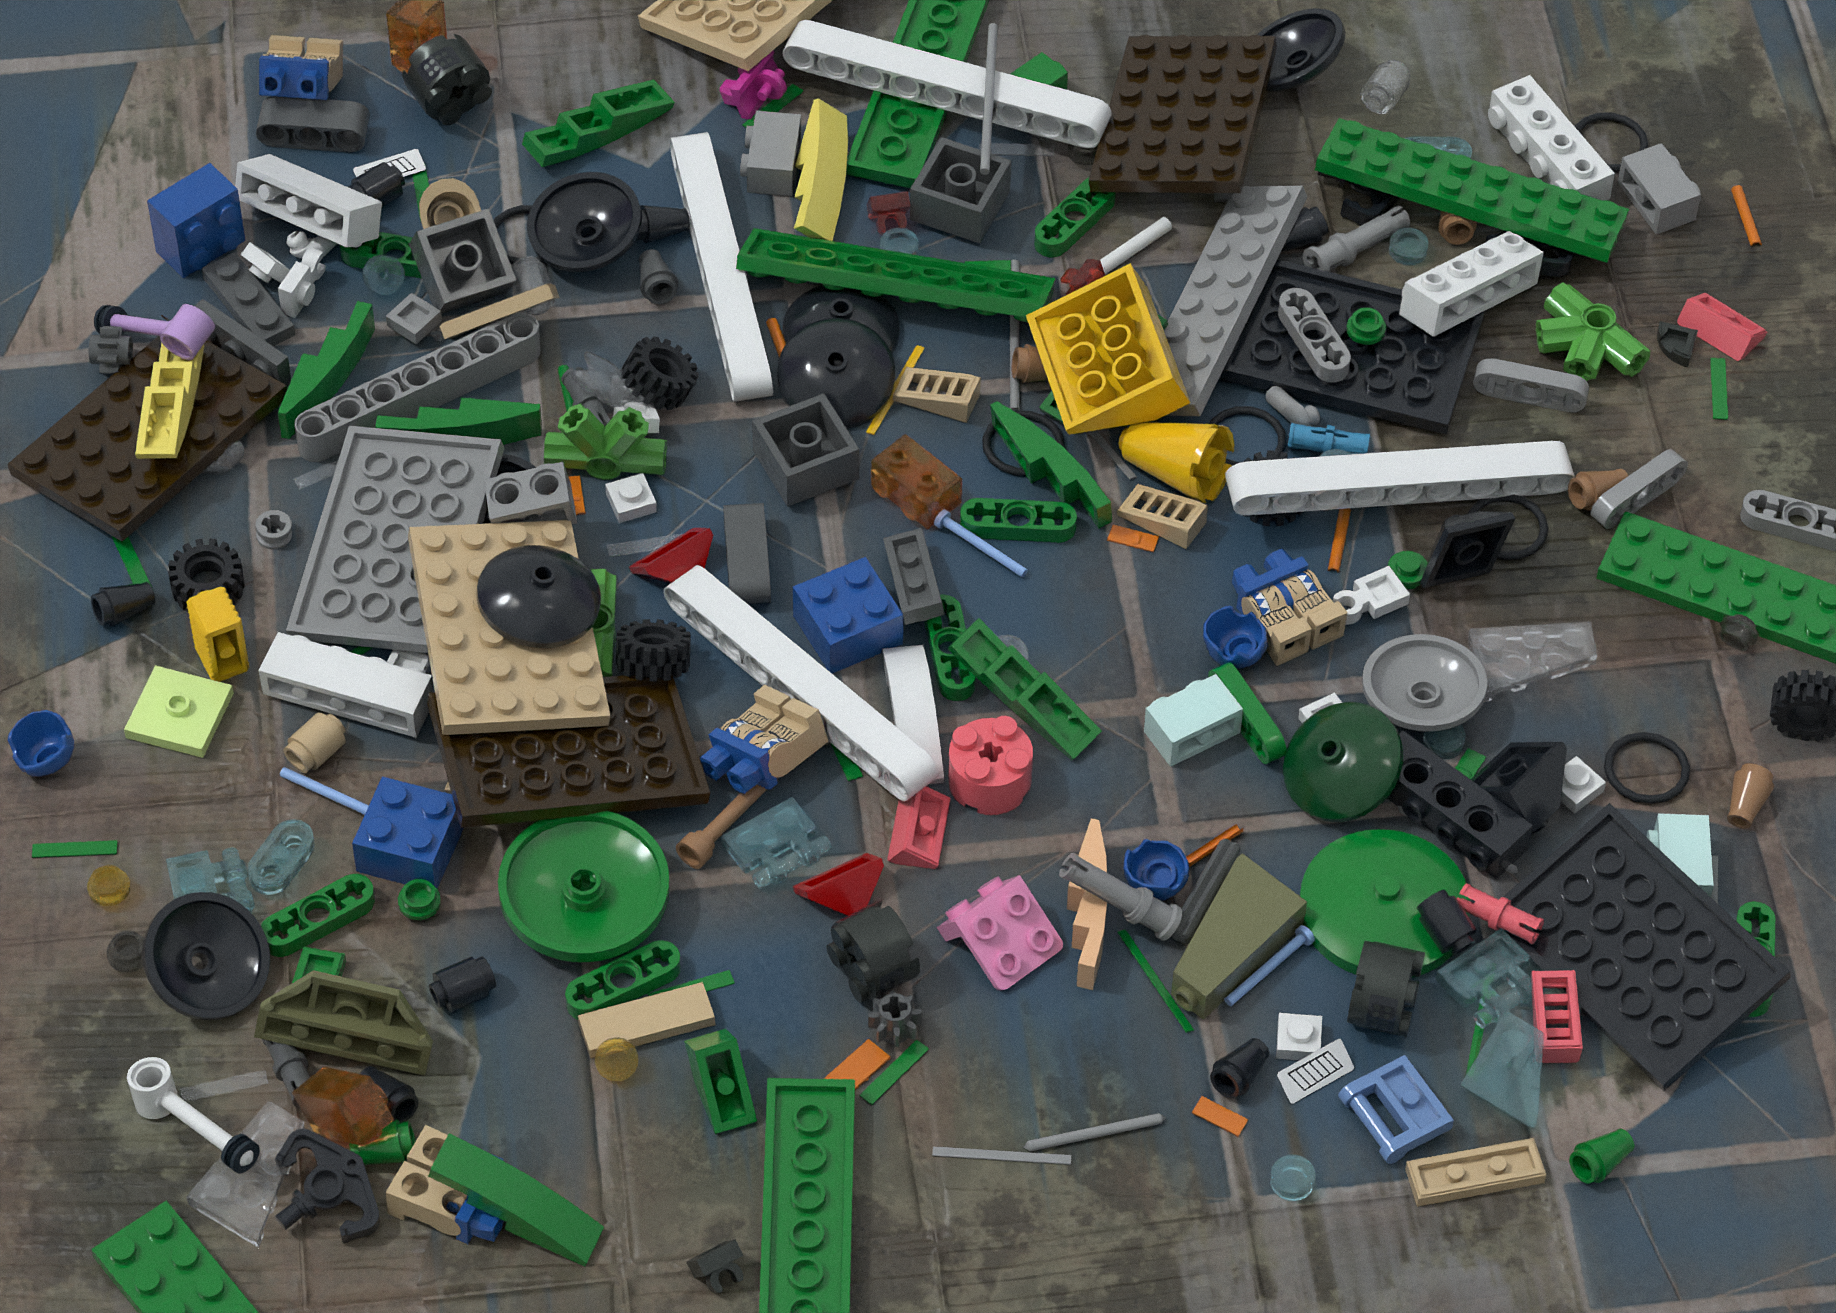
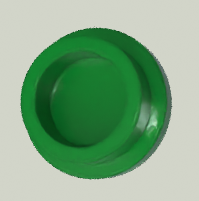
[1346,308,1386,345]
[1388,551,1427,589]
[398,879,441,920]

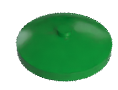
[498,811,670,962]
[1300,829,1470,978]

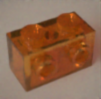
[386,0,447,73]
[871,434,962,530]
[292,1066,394,1146]

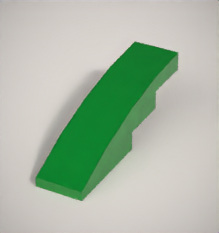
[522,79,675,167]
[278,301,375,439]
[375,397,542,445]
[990,401,1112,529]
[947,618,1102,760]
[428,1133,604,1267]

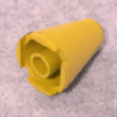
[1119,422,1234,503]

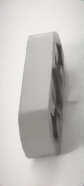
[1278,288,1351,382]
[1473,358,1589,412]
[1591,449,1688,529]
[1740,490,1836,552]

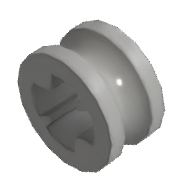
[255,510,292,549]

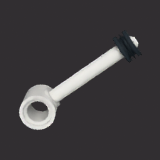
[127,1057,260,1174]

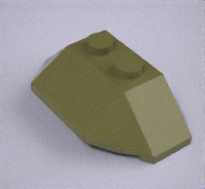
[254,970,433,1076]

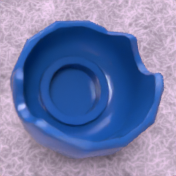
[1203,606,1268,668]
[8,710,75,777]
[1123,839,1189,901]

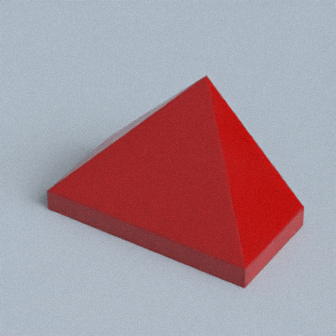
[629,528,713,583]
[793,853,884,916]

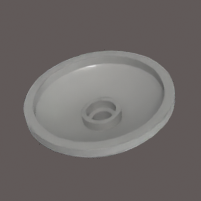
[1362,634,1487,731]

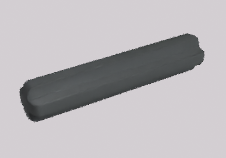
[1171,839,1241,944]

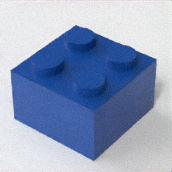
[147,163,246,278]
[793,557,903,674]
[352,776,464,889]

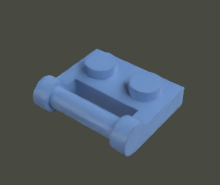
[1338,1055,1454,1164]

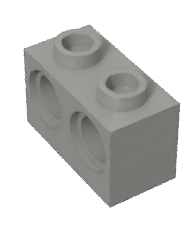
[484,462,577,524]

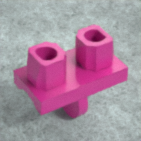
[719,50,787,119]

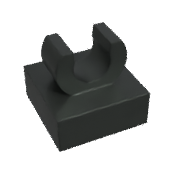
[686,1239,743,1294]

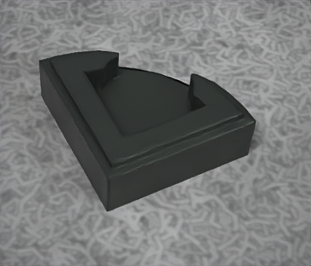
[1657,321,1698,367]

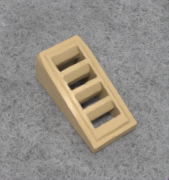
[893,367,981,423]
[1117,484,1208,549]

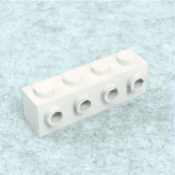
[1488,75,1615,201]
[235,154,382,247]
[1399,231,1544,336]
[258,632,434,738]

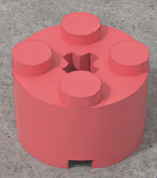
[948,716,1033,815]

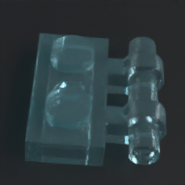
[722,797,832,889]
[166,847,255,914]
[1436,929,1540,1029]

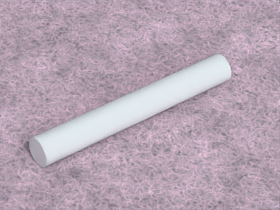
[1077,217,1172,287]

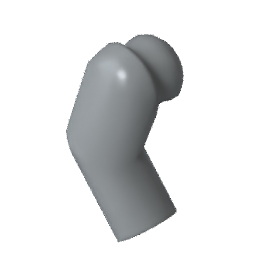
[1266,386,1320,426]

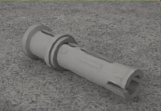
[1303,206,1410,272]
[1059,853,1182,941]

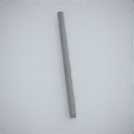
[980,23,998,175]
[1010,260,1020,411]

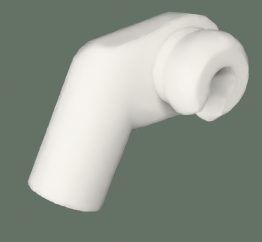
[286,231,338,258]

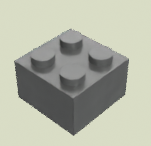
[910,137,1011,243]
[409,208,516,314]
[752,393,859,507]

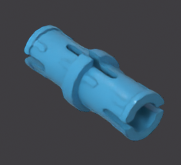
[1288,423,1370,456]

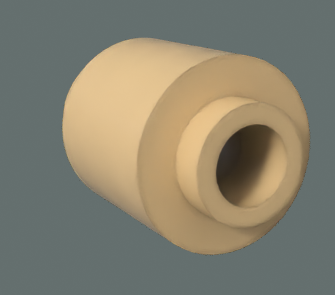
[283,712,346,773]

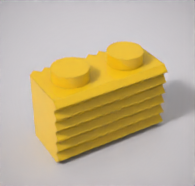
[186,586,249,682]

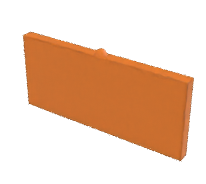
[824,1039,891,1090]

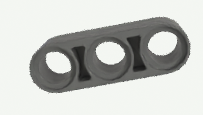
[256,96,370,152]
[723,503,771,604]

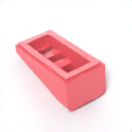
[1531,970,1583,1063]

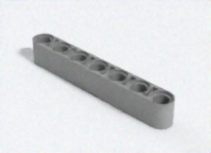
[295,313,541,462]

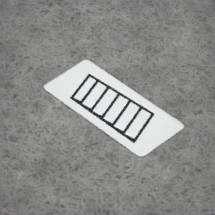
[353,149,426,177]
[1277,1039,1354,1103]

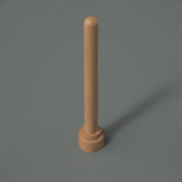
[676,777,779,869]

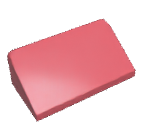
[1677,293,1767,361]
[887,786,951,869]

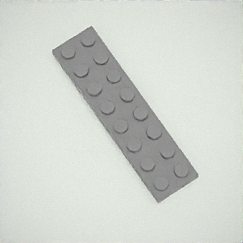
[1164,186,1308,416]

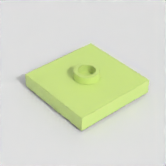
[124,665,234,758]

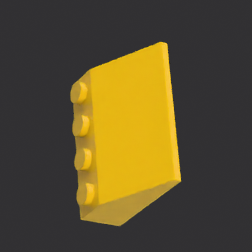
[1026,263,1190,435]

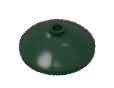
[1283,702,1403,822]

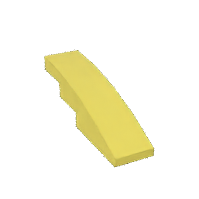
[794,98,848,241]
[135,342,204,459]

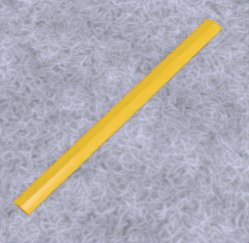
[866,345,924,435]

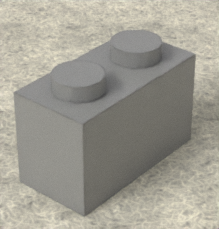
[740,111,802,196]
[1618,143,1701,235]

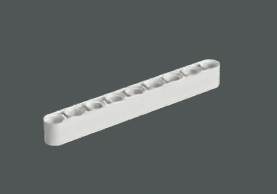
[782,20,1112,148]
[670,132,773,402]
[1225,441,1575,515]
[663,565,939,802]

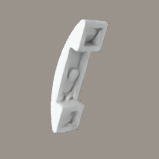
[882,645,944,784]

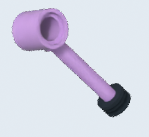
[94,304,215,360]

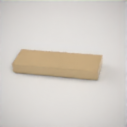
[440,283,560,339]
[578,982,715,1059]
[1405,1138,1546,1207]

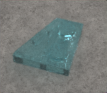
[1460,1010,1545,1130]

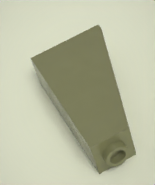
[1171,853,1307,1020]

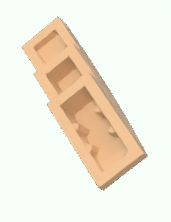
[1067,818,1107,990]

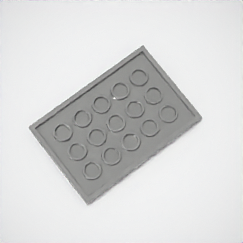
[286,426,505,653]

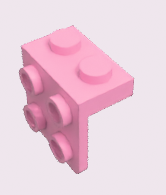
[936,875,1063,991]

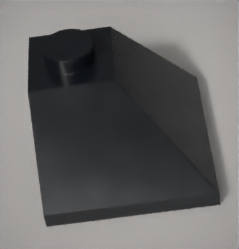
[1420,511,1516,588]
[1470,742,1567,834]

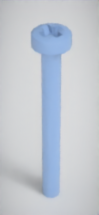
[934,509,1028,578]
[280,767,369,815]
[1224,925,1315,1006]

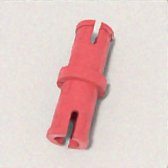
[1457,883,1544,944]

